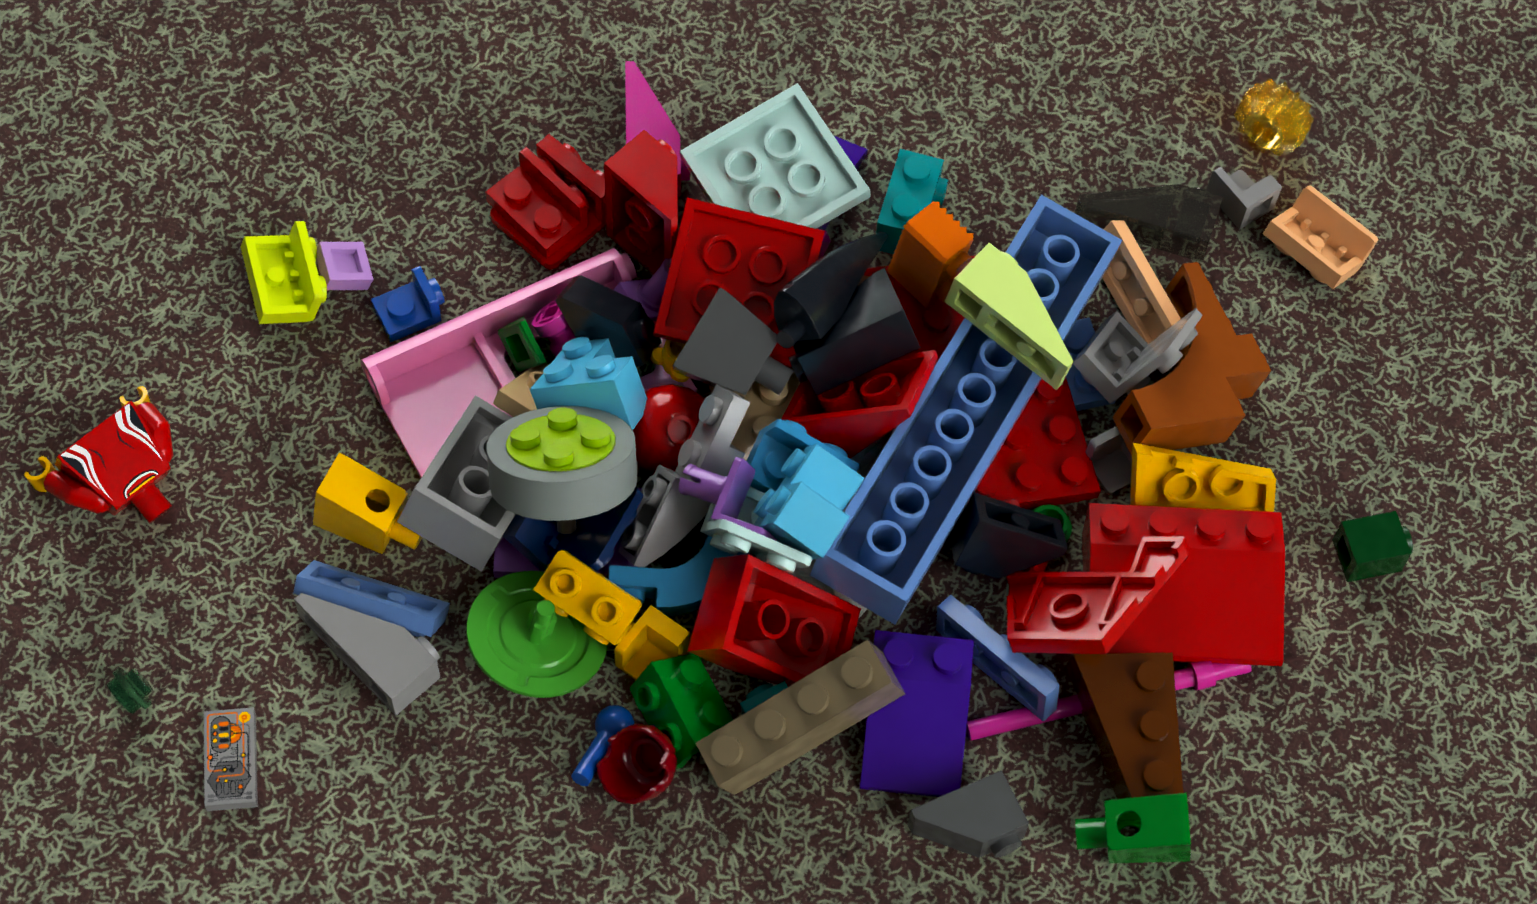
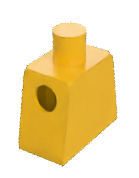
[313,452,423,554]

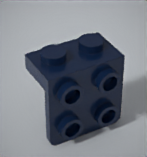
[503,487,643,571]

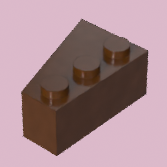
[1064,652,1183,799]

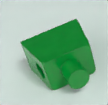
[1075,793,1191,863]

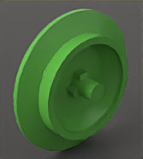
[466,571,608,698]

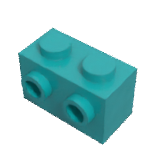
[876,149,949,254]

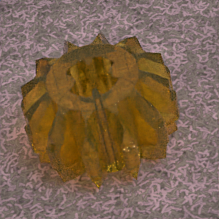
[1234,78,1314,156]

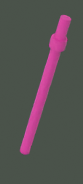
[966,661,1251,741]

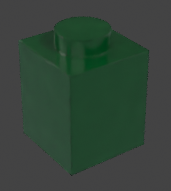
[1332,511,1413,582]

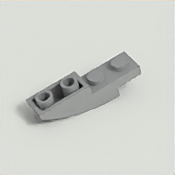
[617,384,751,568]

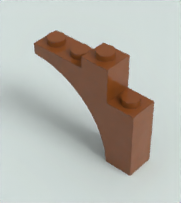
[1112,262,1271,456]

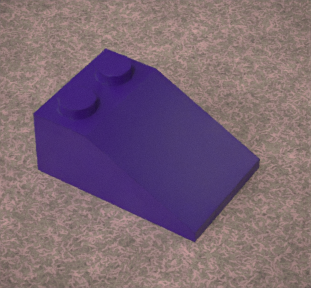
[860,630,974,797]

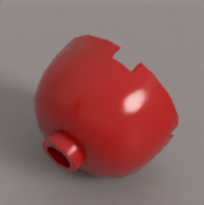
[633,384,705,475]

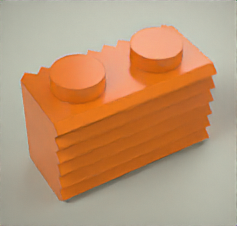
[887,201,973,308]

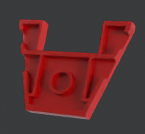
[1006,536,1189,654]

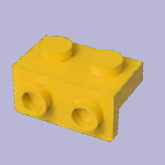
[533,550,642,645]

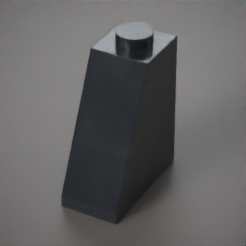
[788,268,921,396]

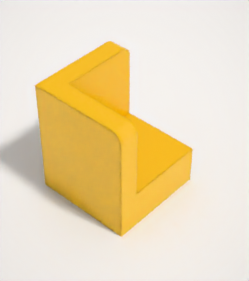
[615,605,690,680]

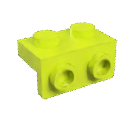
[241,221,327,324]

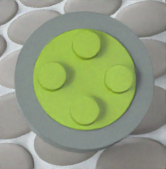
[486,406,637,534]

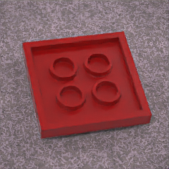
[653,197,825,369]

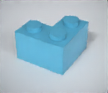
[530,337,647,430]
[754,444,865,559]

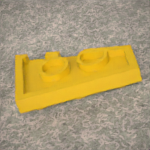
[1130,443,1276,512]

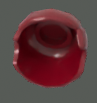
[597,723,677,805]

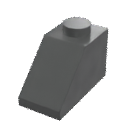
[908,770,1029,858]

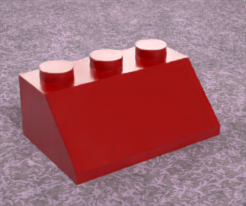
[604,130,678,275]

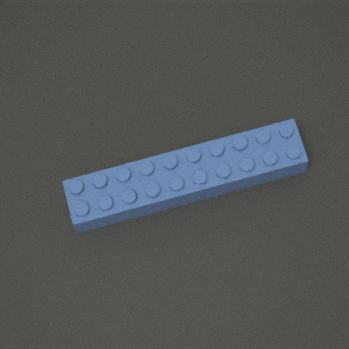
[810,195,1122,625]

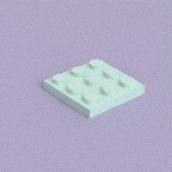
[680,83,871,229]

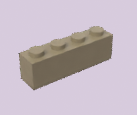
[695,639,906,795]

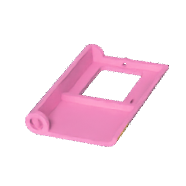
[360,248,697,478]

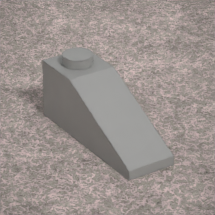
[294,593,440,716]

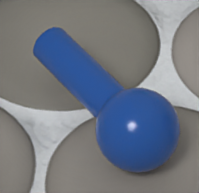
[571,705,634,786]

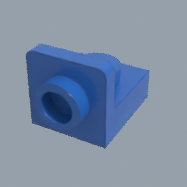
[371,266,445,342]

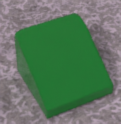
[497,317,546,372]

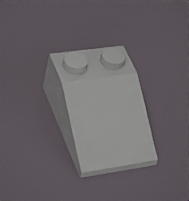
[397,395,516,572]

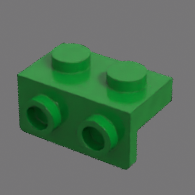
[630,653,733,769]

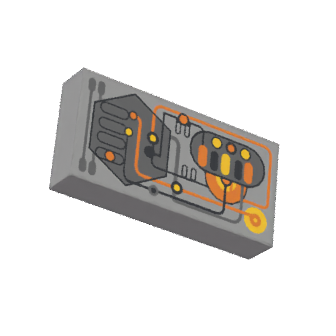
[204,707,258,811]

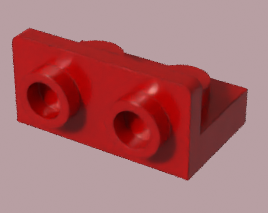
[485,147,588,259]

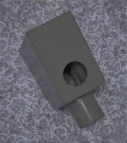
[672,287,794,398]

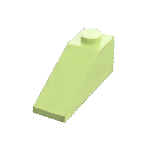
[944,243,1074,390]

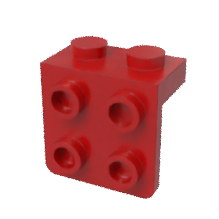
[490,134,606,269]

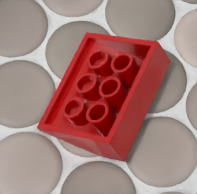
[1082,503,1285,666]

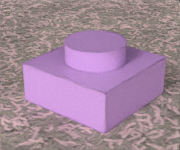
[316,242,373,290]

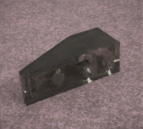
[1075,184,1223,262]

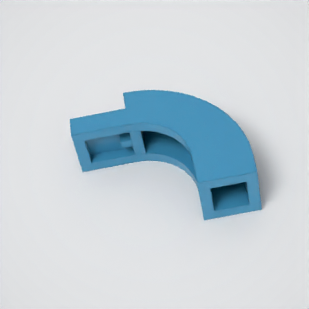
[606,514,750,617]

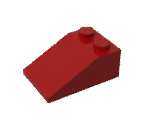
[781,350,939,458]
[687,554,861,687]

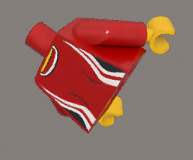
[24,386,174,524]

